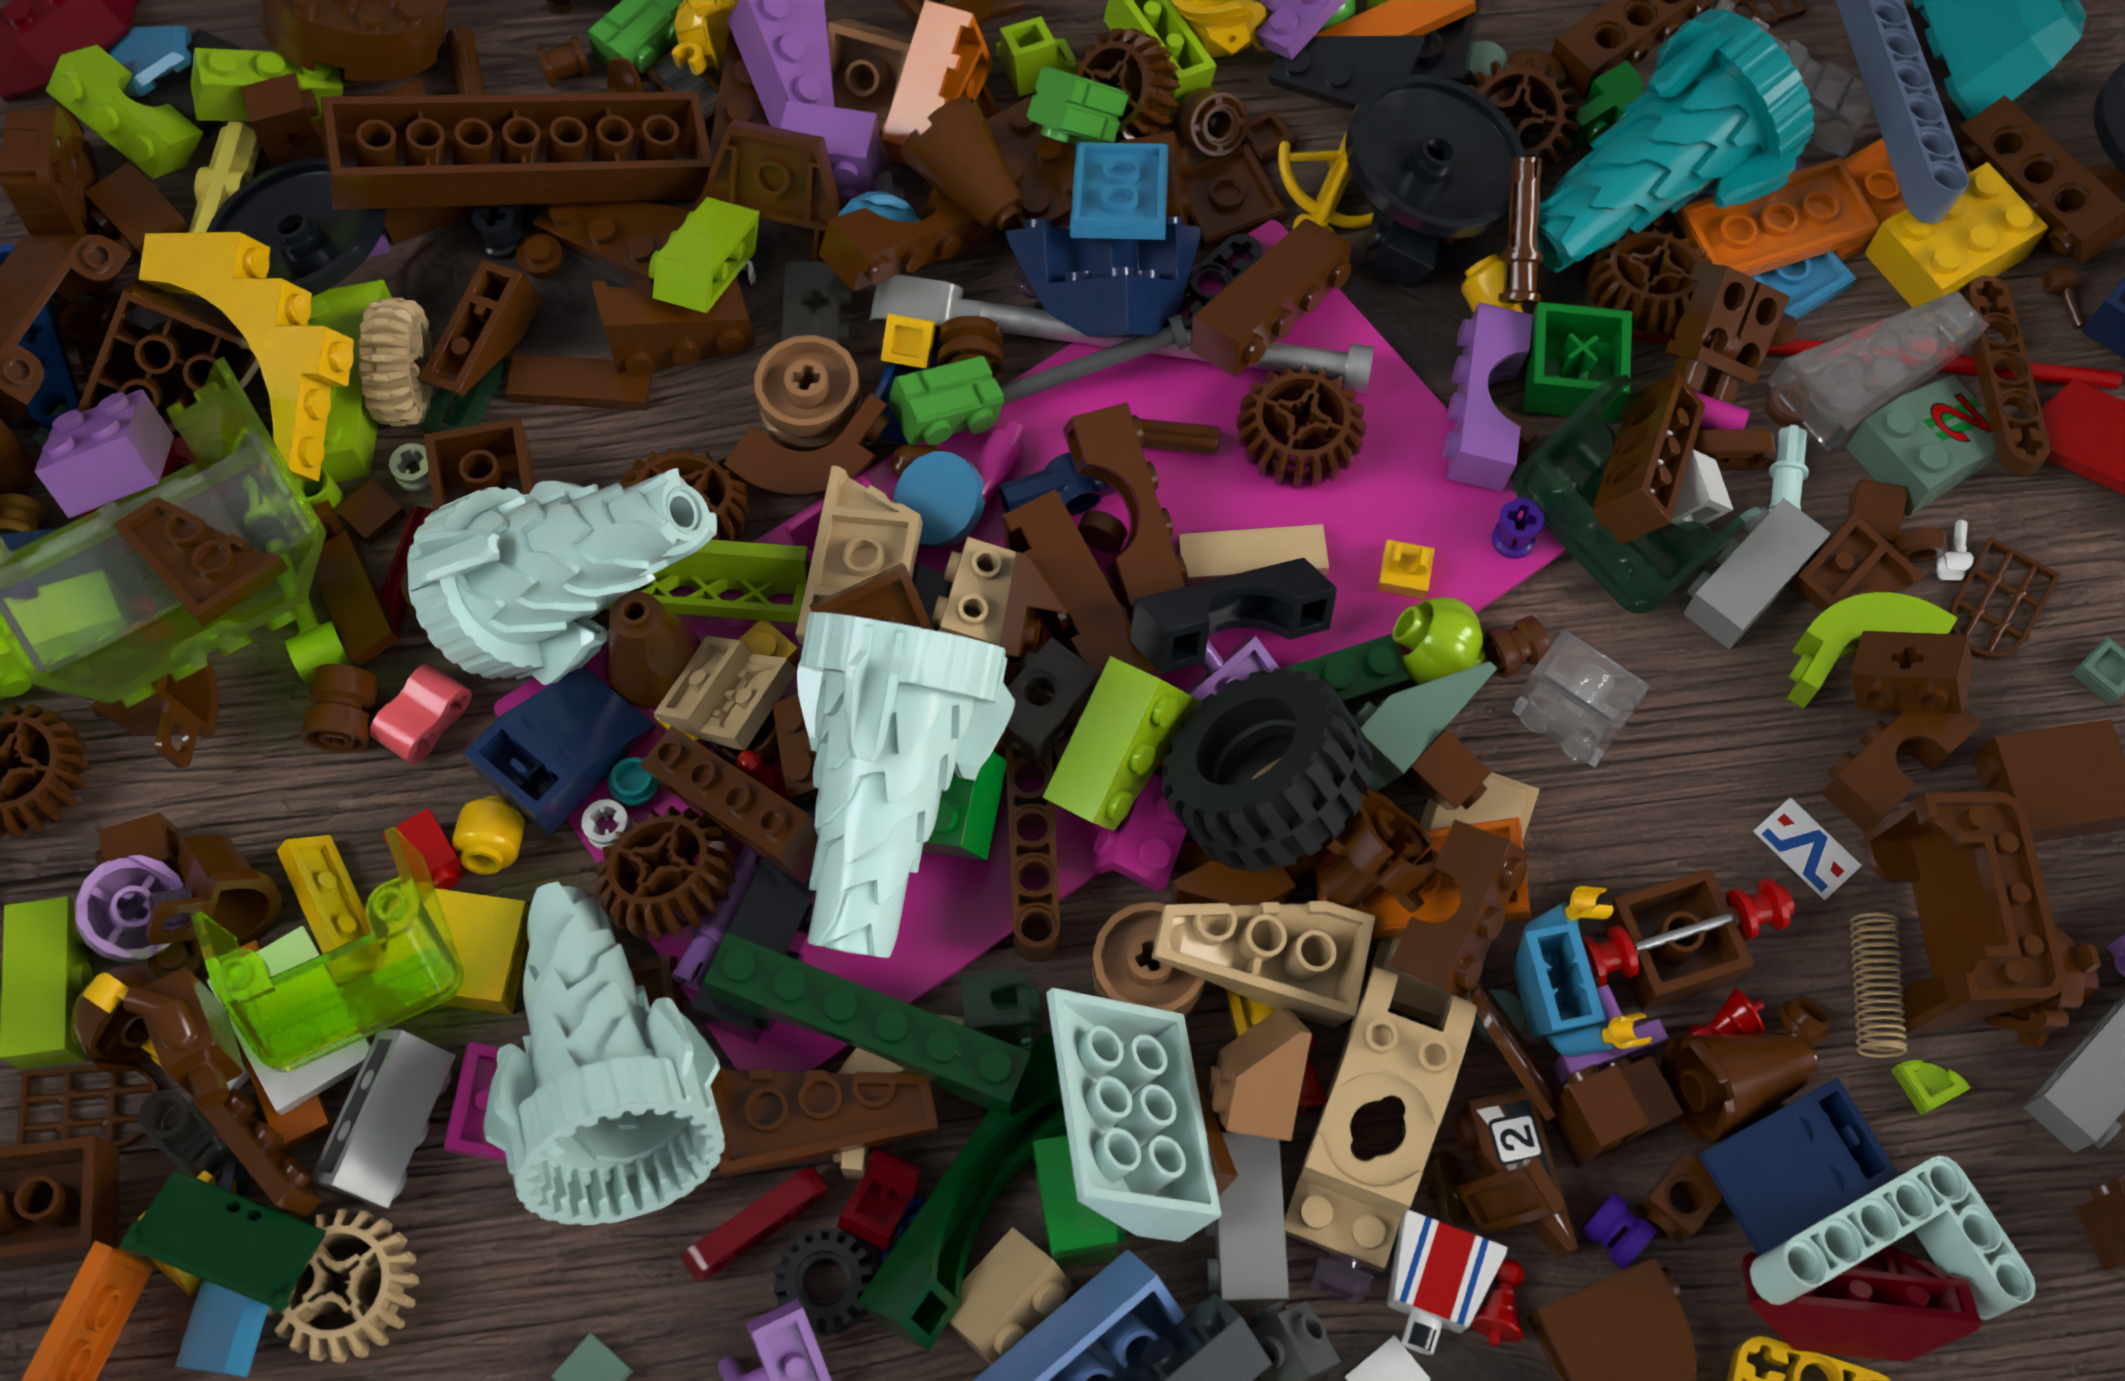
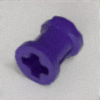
[1492,498,1544,559]

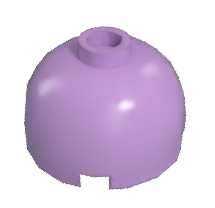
[74,855,189,962]

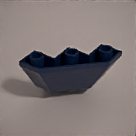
[1007,216,1201,338]

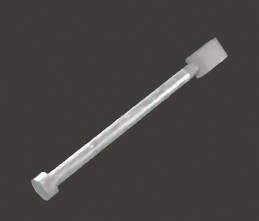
[869,275,1374,393]

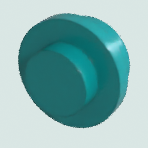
[608,757,660,807]

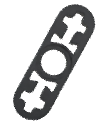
[1164,234,1262,330]

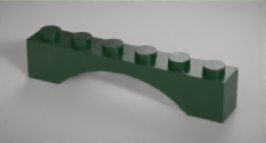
[703,932,1031,1117]
[857,1032,1067,1351]

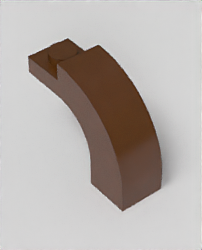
[723,393,891,496]

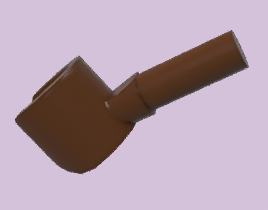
[2042,266,2086,329]

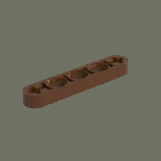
[1961,275,2050,476]

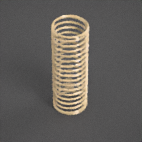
[1850,913,1907,1058]

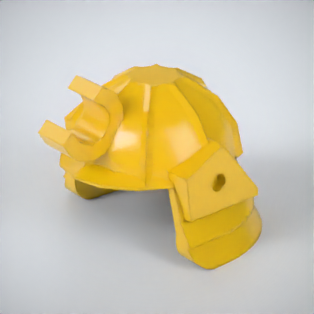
[671,0,739,76]
[1171,0,1272,57]

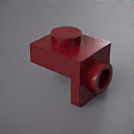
[837,1149,921,1250]

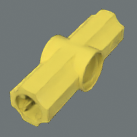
[188,121,262,233]

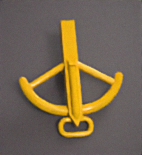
[1278,105,1374,233]

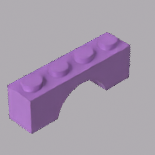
[1442,302,1533,492]

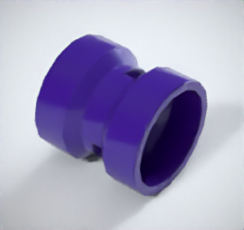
[1579,1191,1658,1270]

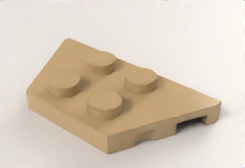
[796,466,923,644]

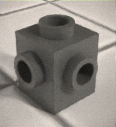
[1251,1301,1341,1381]

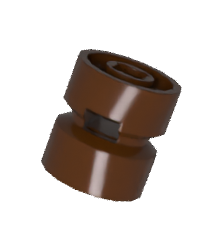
[300,664,379,753]

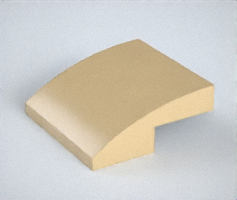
[653,636,797,751]

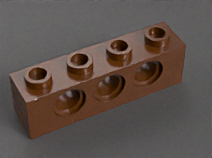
[1551,0,1713,99]
[1958,95,2125,265]
[1592,372,1705,545]
[639,726,818,885]

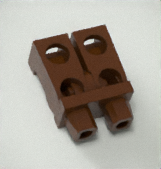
[1665,261,1790,404]

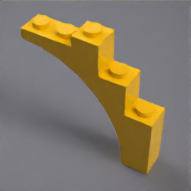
[139,232,354,481]

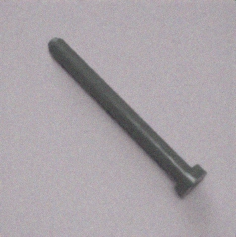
[1000,315,1190,405]

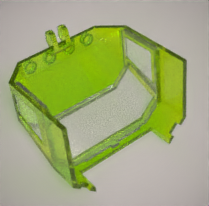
[0,357,326,708]

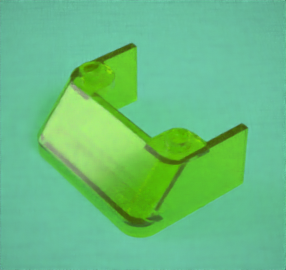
[191,826,464,1072]

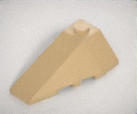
[1152,901,1375,1028]

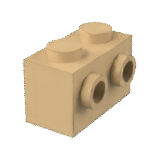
[930,537,1016,646]
[948,1227,1075,1365]

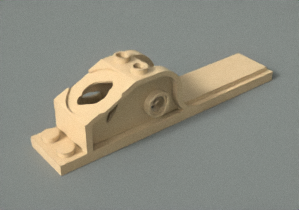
[1284,772,1540,1272]

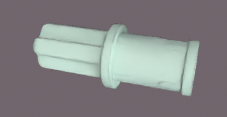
[1769,425,1809,512]

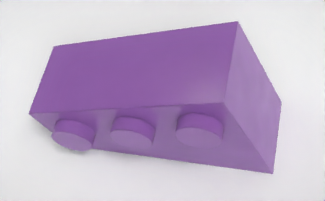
[726,0,834,128]

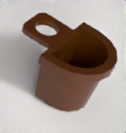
[94,642,219,768]
[146,835,282,957]

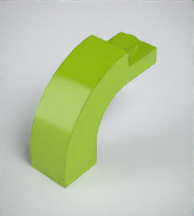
[1787,592,1958,708]

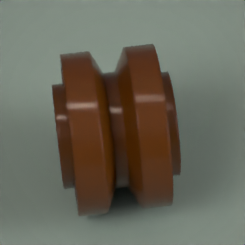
[1176,87,1248,156]
[937,316,1003,378]

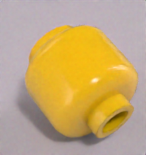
[1461,254,1524,314]
[452,796,525,875]

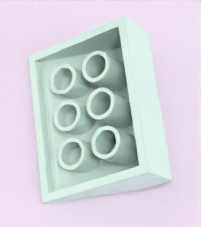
[1046,988,1222,1242]

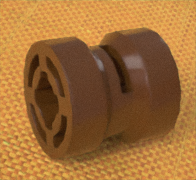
[1483,615,1551,678]

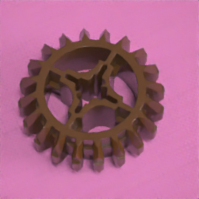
[1074,28,1181,143]
[1466,55,1580,174]
[1587,226,1712,338]
[1236,363,1366,489]
[620,447,749,541]
[0,703,91,839]
[594,806,737,942]

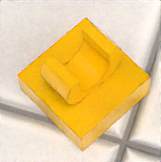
[880,313,937,369]
[1377,539,1435,599]

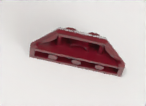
[0,0,140,102]
[1741,1237,1982,1362]

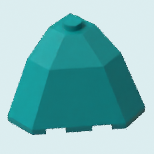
[1912,0,2087,121]

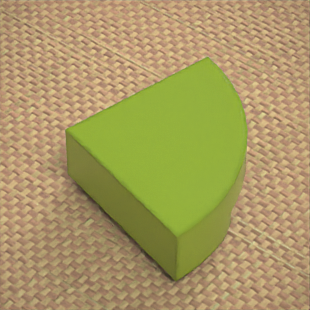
[1890,1060,1971,1116]

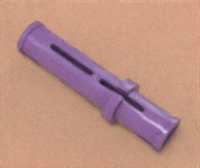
[671,844,763,991]

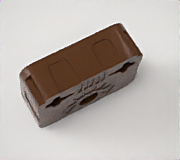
[0,108,99,235]

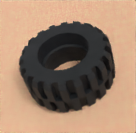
[1162,668,1373,871]

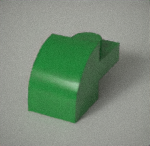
[1564,60,1643,153]

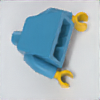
[1513,886,1652,1057]

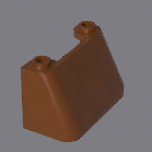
[0,234,132,431]
[1863,792,2066,1033]

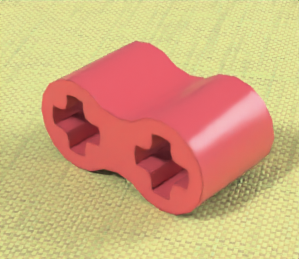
[370,663,472,765]

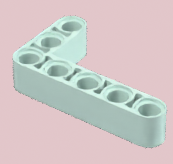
[1750,1156,2036,1320]

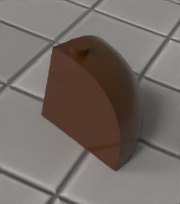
[77,278,260,431]

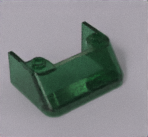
[1513,374,1763,614]

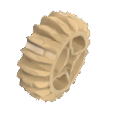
[357,298,434,427]
[267,1209,420,1363]

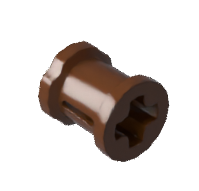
[535,35,591,88]

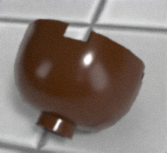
[72,964,166,1074]

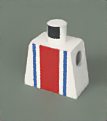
[1387,1210,1508,1355]

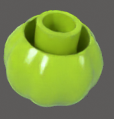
[1392,597,1485,685]

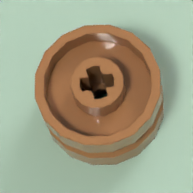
[754,335,863,452]
[1091,901,1205,1020]

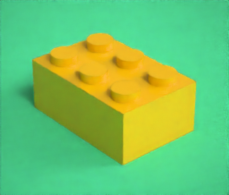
[1864,162,2049,319]

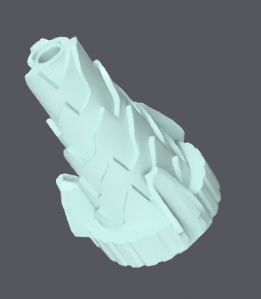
[407,468,717,685]
[797,612,1015,958]
[484,881,725,1225]

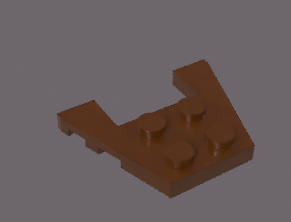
[693,119,842,280]

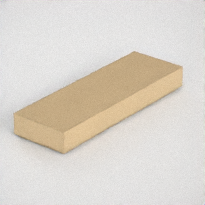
[1178,524,1329,585]

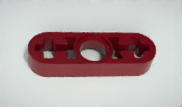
[681,1167,829,1283]

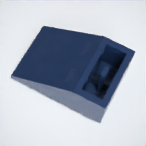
[463,666,656,836]
[1698,1077,1899,1255]

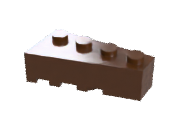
[1003,489,1155,697]

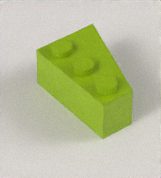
[1043,656,1201,831]

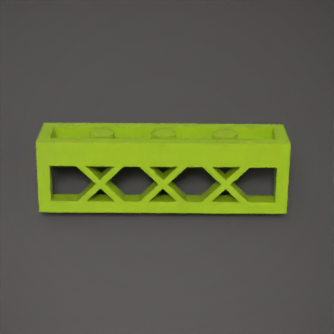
[605,540,809,623]

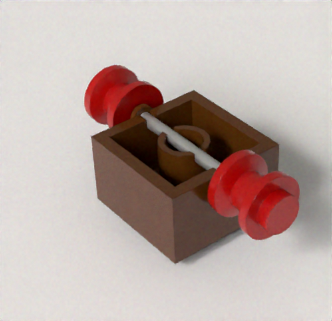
[1581,868,1795,1012]

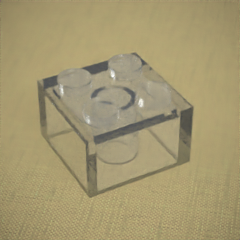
[1512,629,1651,768]

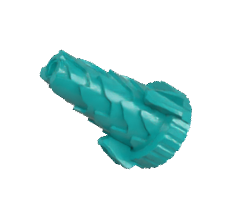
[1537,8,1814,273]

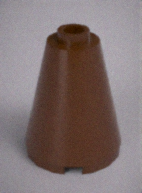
[900,96,1023,230]
[605,591,701,709]
[1660,1033,1818,1143]

